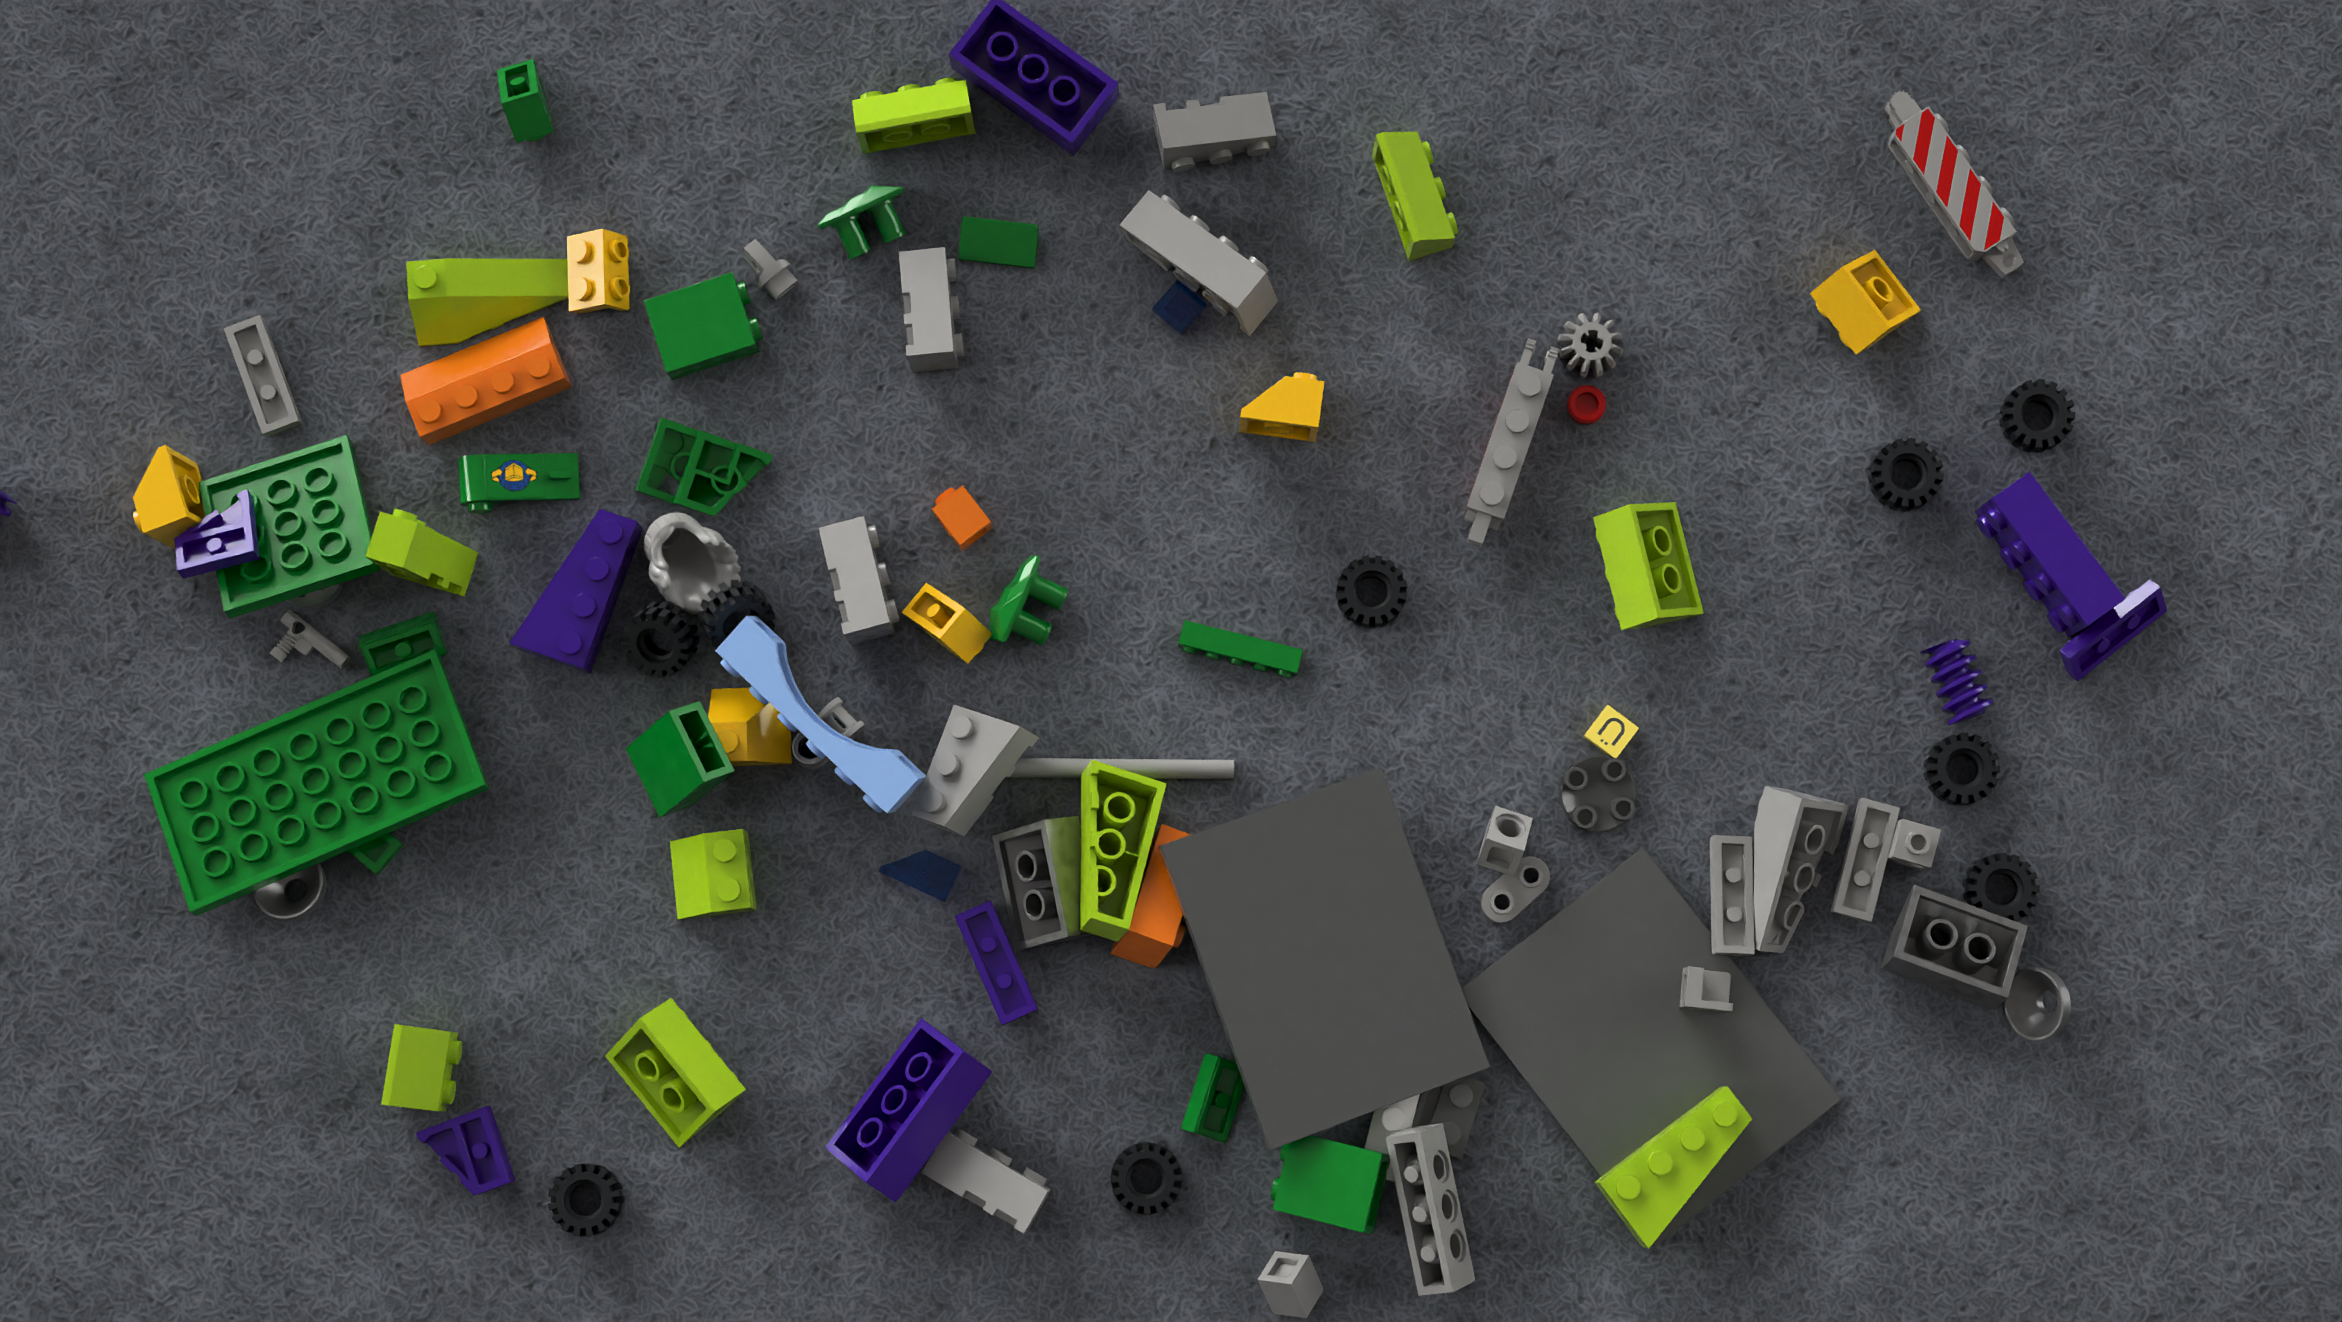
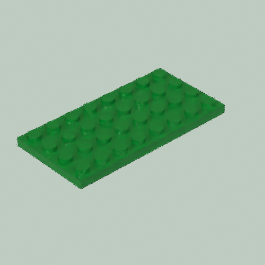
[144,649,490,916]

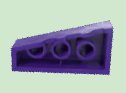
[509,509,643,674]

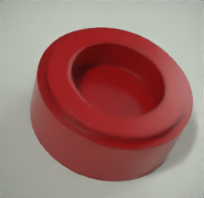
[1566,385,1606,425]

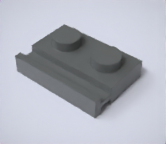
[1412,1076,1486,1159]

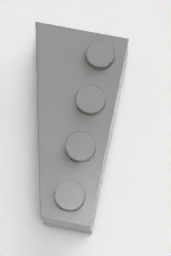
[1120,190,1278,336]

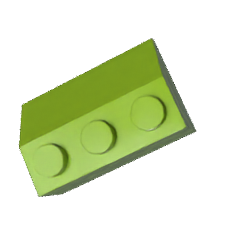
[852,77,976,154]
[1372,131,1458,261]
[1593,502,1704,630]
[605,998,746,1148]

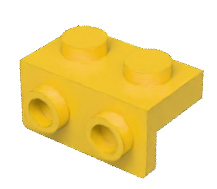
[567,229,630,313]

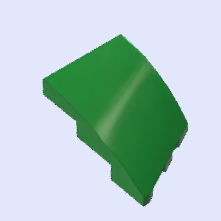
[635,418,773,516]

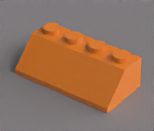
[400,317,572,445]

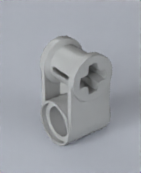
[792,697,866,770]

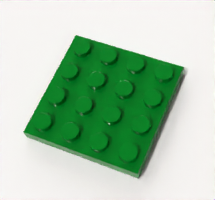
[198,435,381,619]

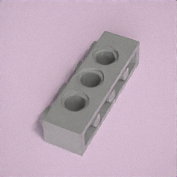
[1386,1123,1476,1296]

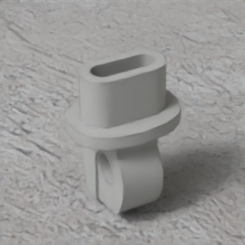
[744,239,799,300]

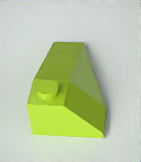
[406,258,569,347]

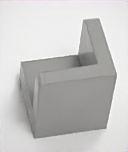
[1679,966,1733,1013]
[1257,1251,1323,1318]

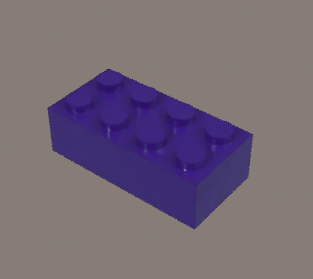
[948,0,1119,156]
[1975,471,2126,637]
[825,1018,992,1202]

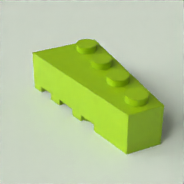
[1594,1086,1752,1249]

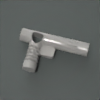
[270,610,351,669]

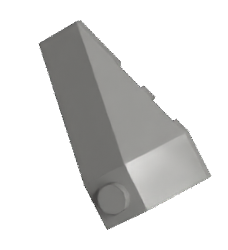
[1754,786,1849,953]

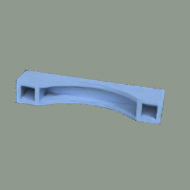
[715,616,927,813]

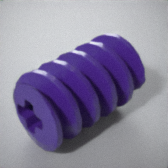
[1920,639,1993,726]

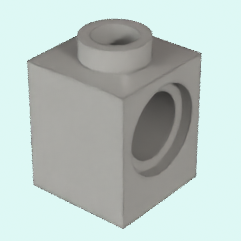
[1476,806,1533,876]
[1887,819,1941,871]

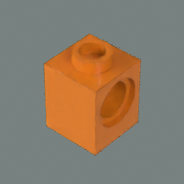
[932,485,993,551]

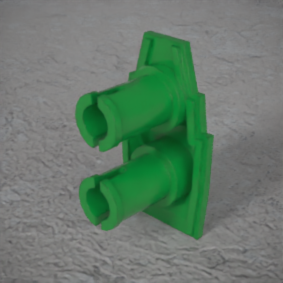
[817,185,906,259]
[989,555,1068,646]

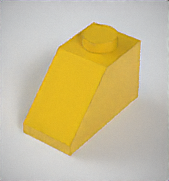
[902,583,993,664]

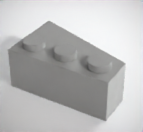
[1153,92,1276,172]
[899,247,964,373]
[819,516,900,645]
[911,705,1039,836]
[921,1128,1051,1234]

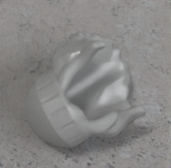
[644,512,741,615]

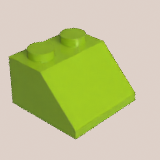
[670,829,756,920]
[381,1024,462,1112]

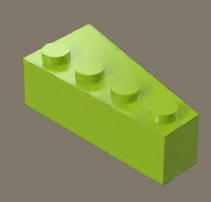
[1080,759,1167,942]

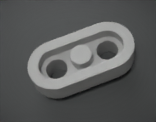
[1481,856,1550,923]

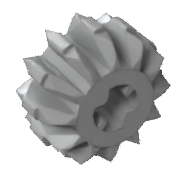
[1557,313,1623,379]

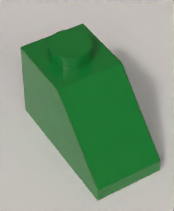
[497,59,553,143]

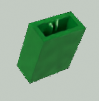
[644,272,763,380]
[625,701,735,818]
[1271,1135,1390,1234]

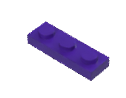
[2059,579,2167,682]
[955,900,1039,1026]

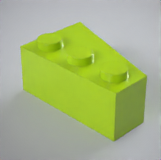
[365,509,478,597]

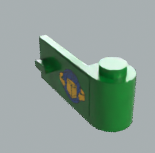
[458,453,580,514]

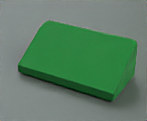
[958,216,1039,269]
[358,611,447,676]
[1181,1053,1244,1144]

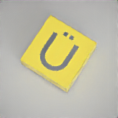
[1583,705,1639,758]

